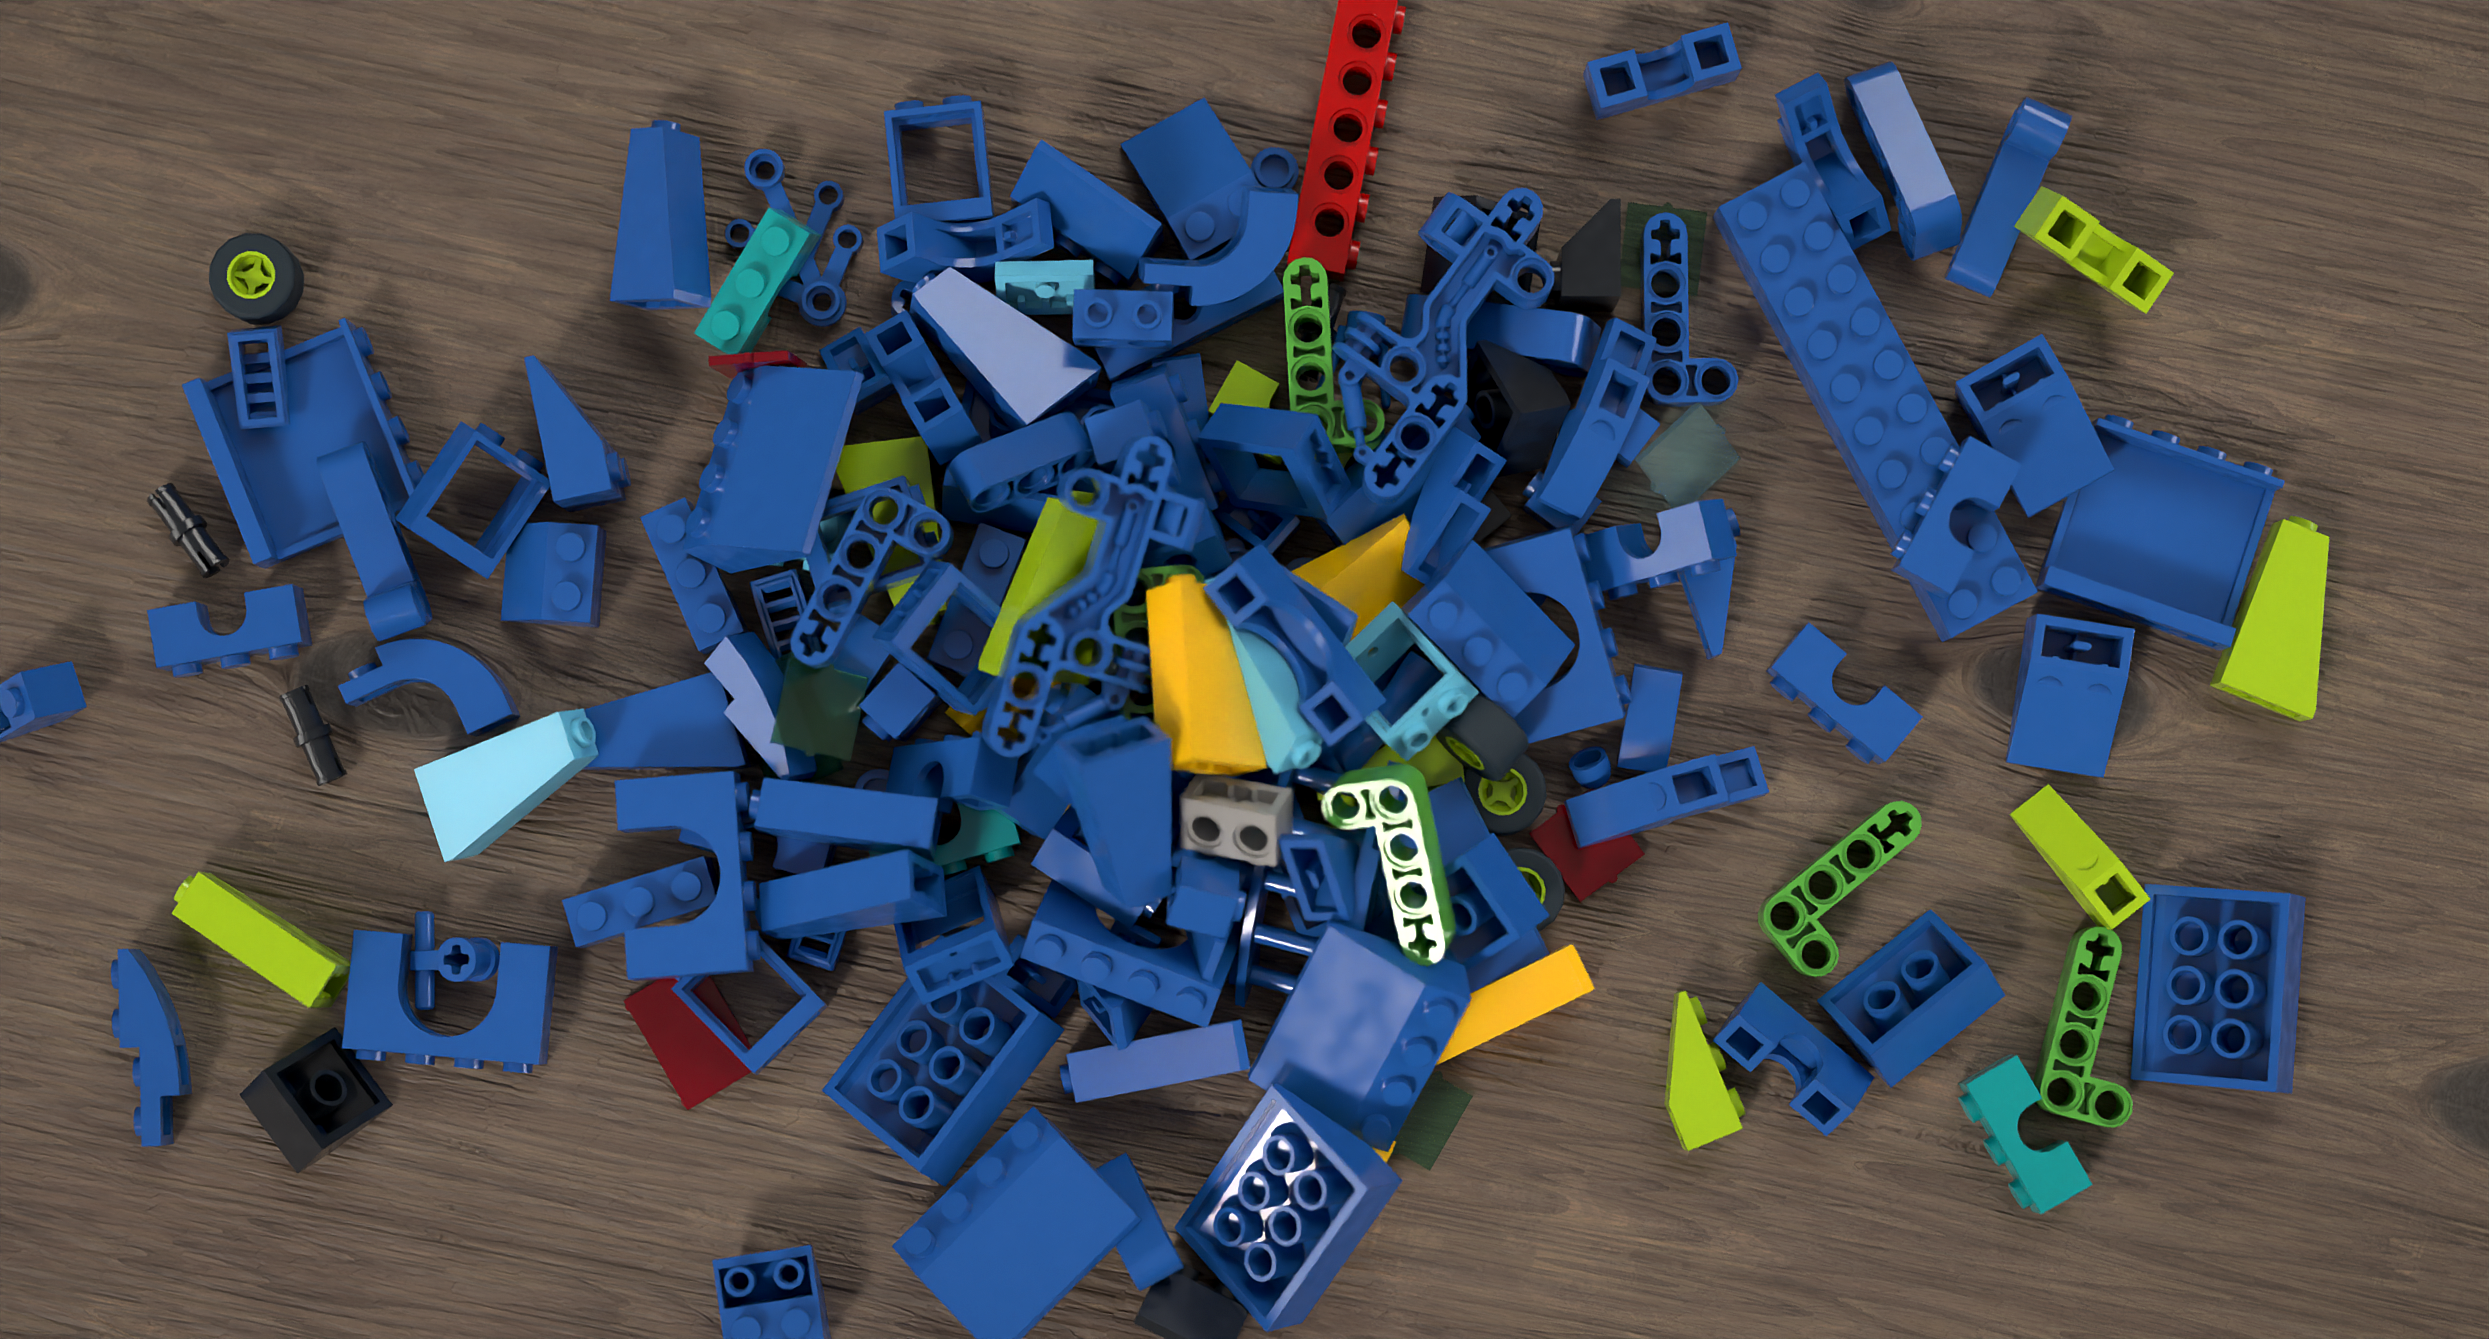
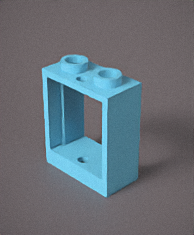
[1345,601,1479,761]

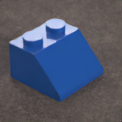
[501,522,607,628]
[1411,833,1550,972]

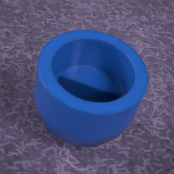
[1569,746,1611,789]

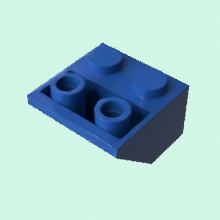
[712,1244,831,1339]

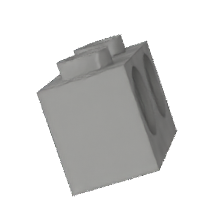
[1180,773,1293,866]

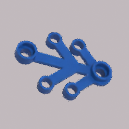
[725,149,863,327]

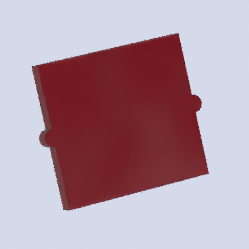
[708,350,808,379]
[1529,789,1645,902]

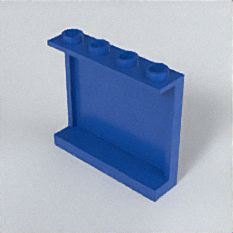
[182,318,425,569]
[2035,415,2285,651]

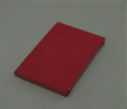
[623,975,752,1110]

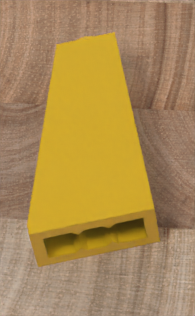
[1146,574,1267,777]
[1435,944,1595,1066]

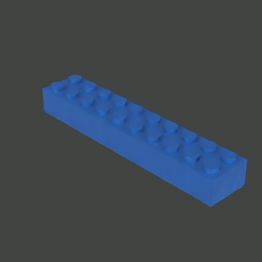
[1712,162,2038,642]

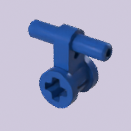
[410,911,500,1010]

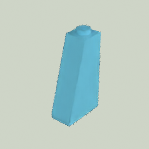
[1202,577,1324,774]
[414,709,599,862]

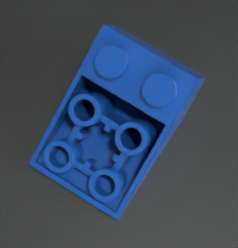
[1955,334,2114,518]
[2005,614,2135,778]

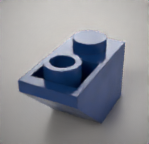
[0,661,87,743]

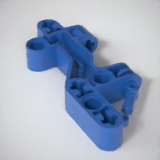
[1332,188,1554,505]
[982,435,1207,758]

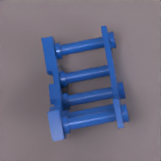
[1229,760,1406,1007]

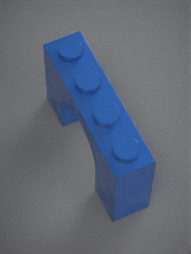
[1483,524,1632,744]
[615,771,761,981]
[1020,878,1243,1028]
[342,930,558,1073]

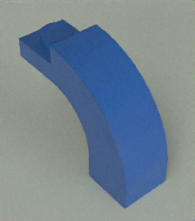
[1775,72,1891,250]
[1138,185,1298,306]
[877,198,1054,284]
[338,639,521,737]

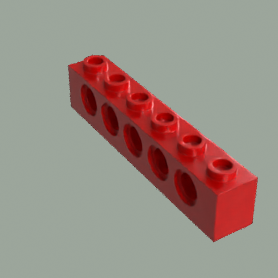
[1287,0,1407,281]

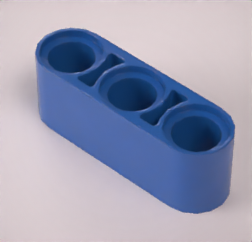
[949,412,1097,513]
[1095,1152,1184,1291]

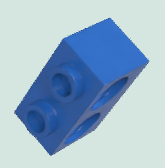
[1072,289,1174,350]
[859,662,944,742]

